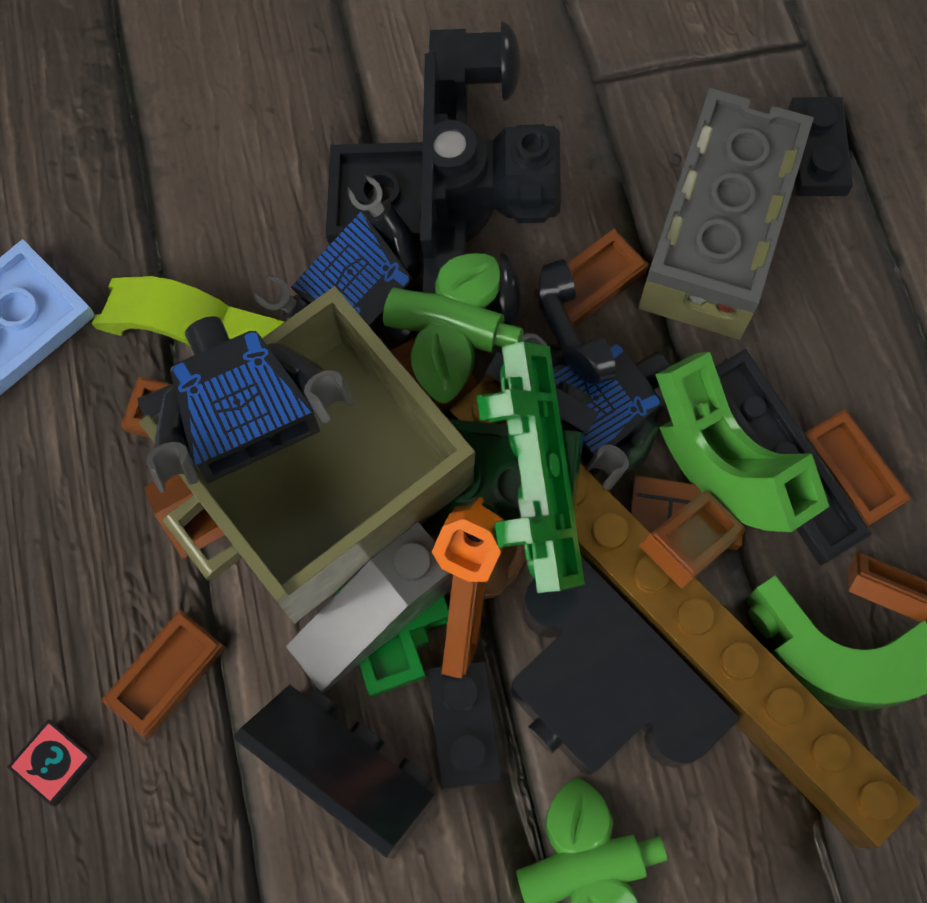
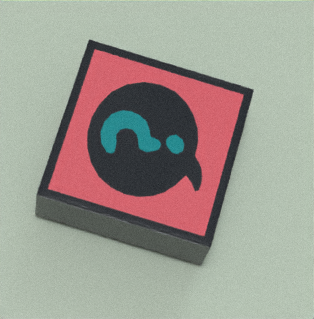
[7,719,97,806]

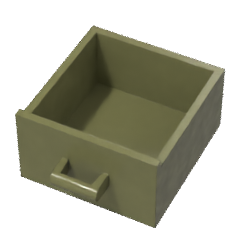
[138,286,475,624]

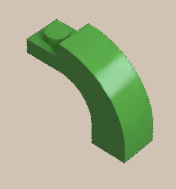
[655,352,829,532]
[745,575,927,711]

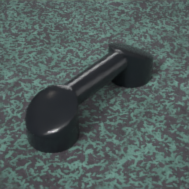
[538,259,616,385]

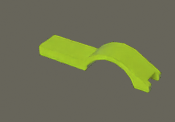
[91,276,285,346]

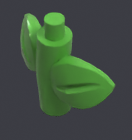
[383,253,524,404]
[516,777,668,903]

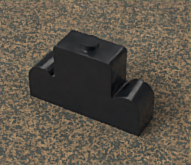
[510,556,740,775]

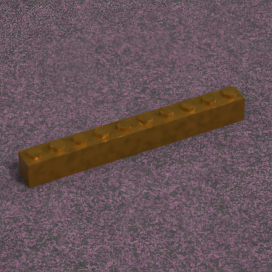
[449,379,920,849]

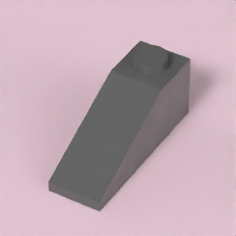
[286,522,453,693]

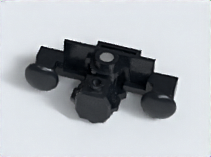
[326,21,561,326]

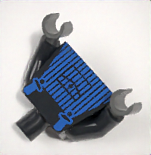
[254,174,422,344]
[146,316,355,493]
[522,333,670,490]

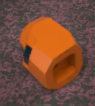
[432,497,504,582]

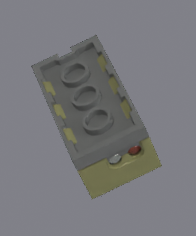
[638,88,814,340]

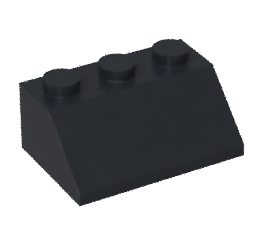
[233,684,436,859]

